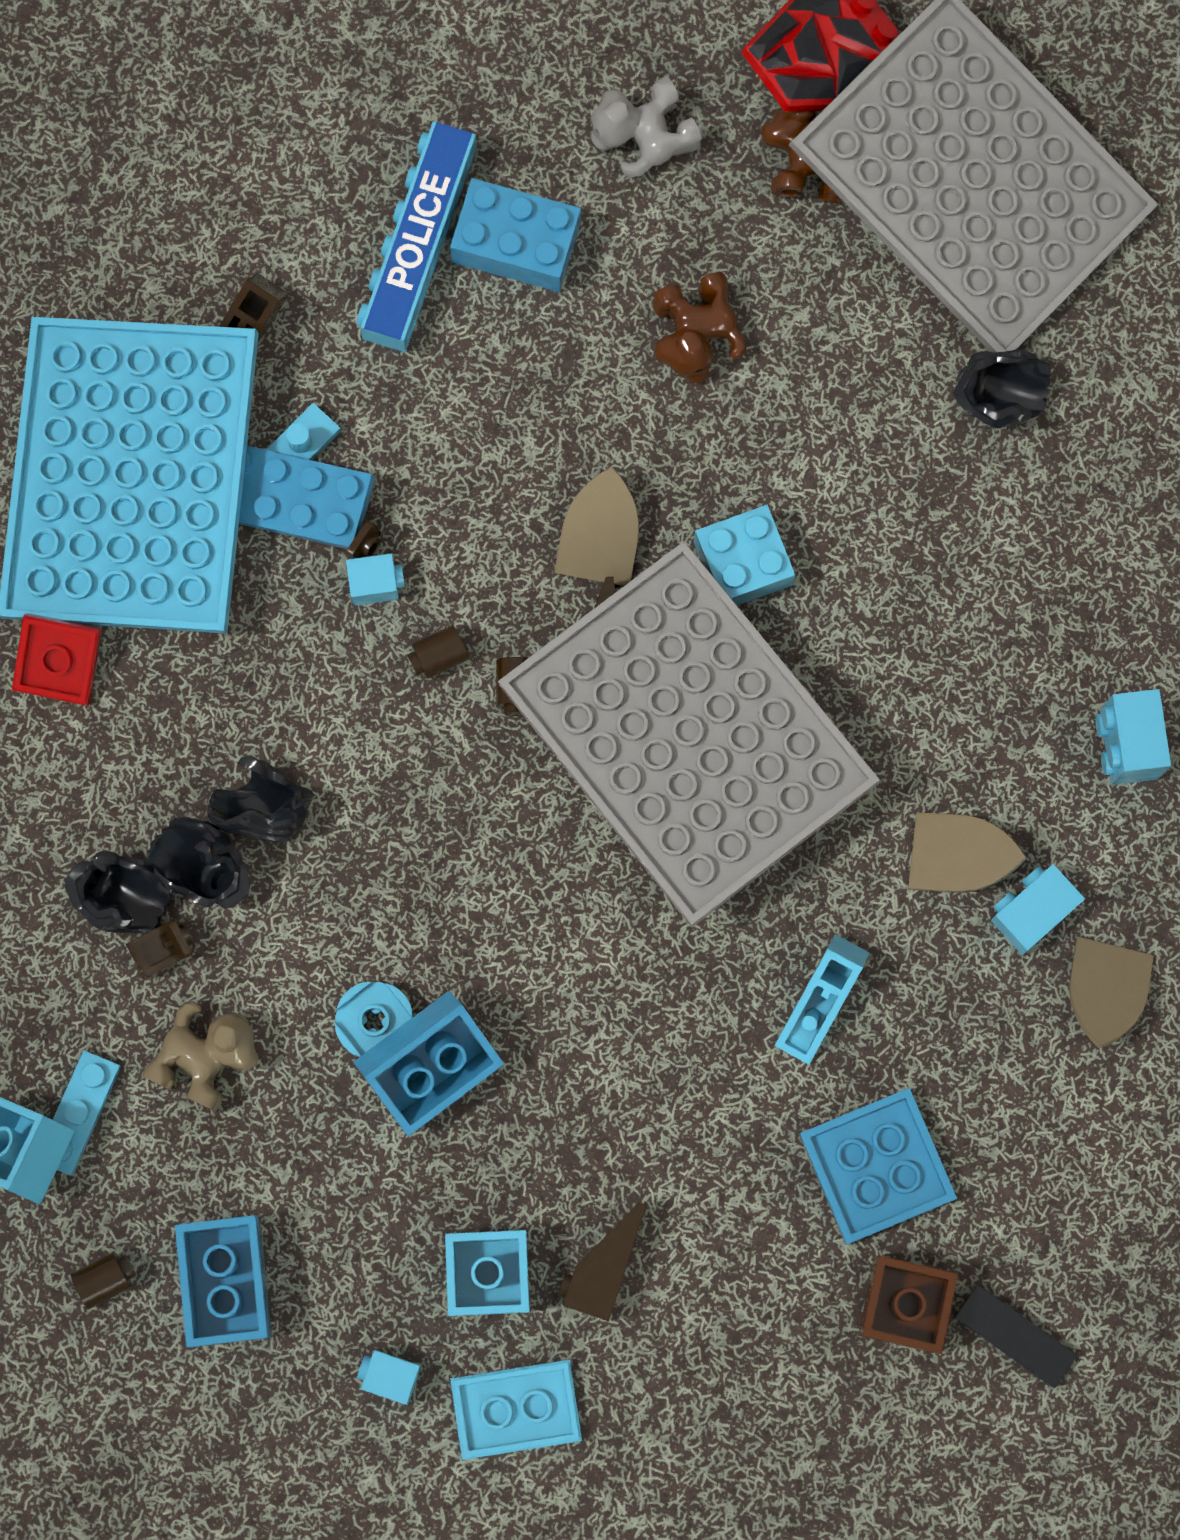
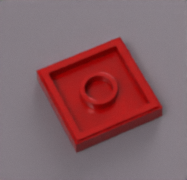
[12,613,102,706]

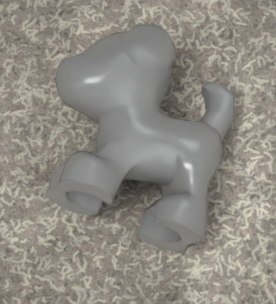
[591,76,702,178]

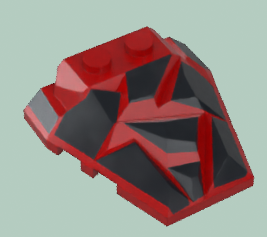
[741,0,900,112]

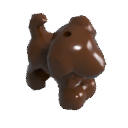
[761,107,843,203]
[652,272,746,383]

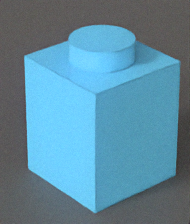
[346,554,405,606]
[357,1350,421,1405]

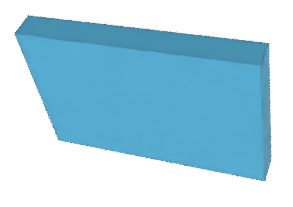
[450,1360,582,1460]

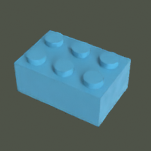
[450,178,581,292]
[353,991,504,1136]
[175,1215,272,1348]

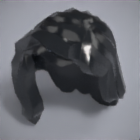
[953,349,1052,428]
[207,755,314,843]
[147,817,250,909]
[64,851,173,934]

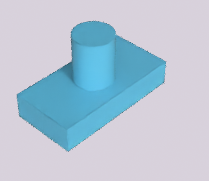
[266,403,341,461]

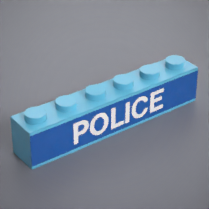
[357,121,477,353]

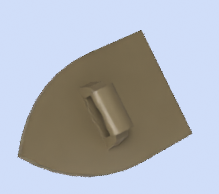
[554,467,639,586]
[908,812,1027,893]
[1069,936,1154,1048]

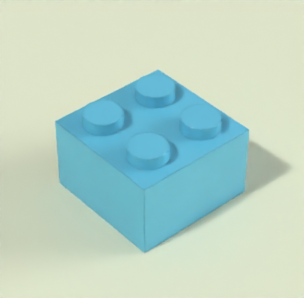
[693,505,795,606]
[1095,689,1171,785]
[0,1097,75,1205]
[445,1230,530,1316]

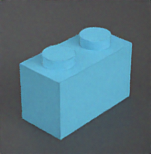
[990,864,1085,955]

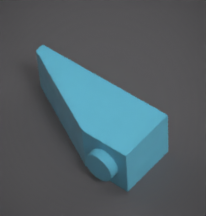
[775,934,870,1065]

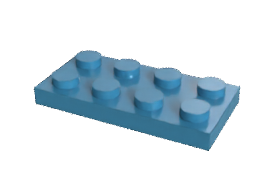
[239,446,375,549]

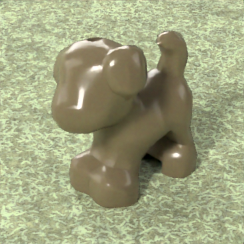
[142,1001,259,1112]

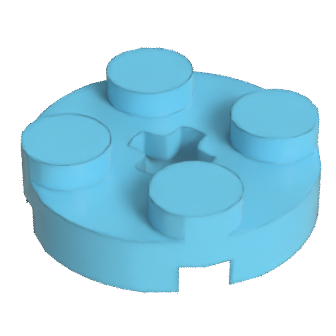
[335,982,413,1057]

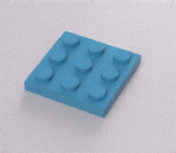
[799,1088,957,1245]

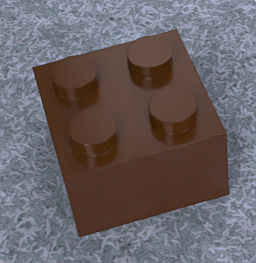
[858,1255,958,1354]

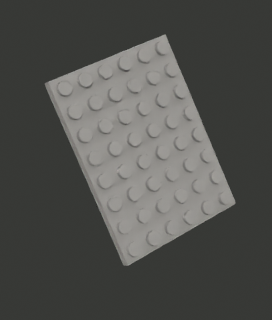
[789,0,1158,352]
[498,541,880,927]

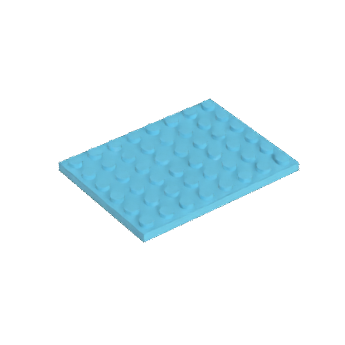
[0,317,259,634]

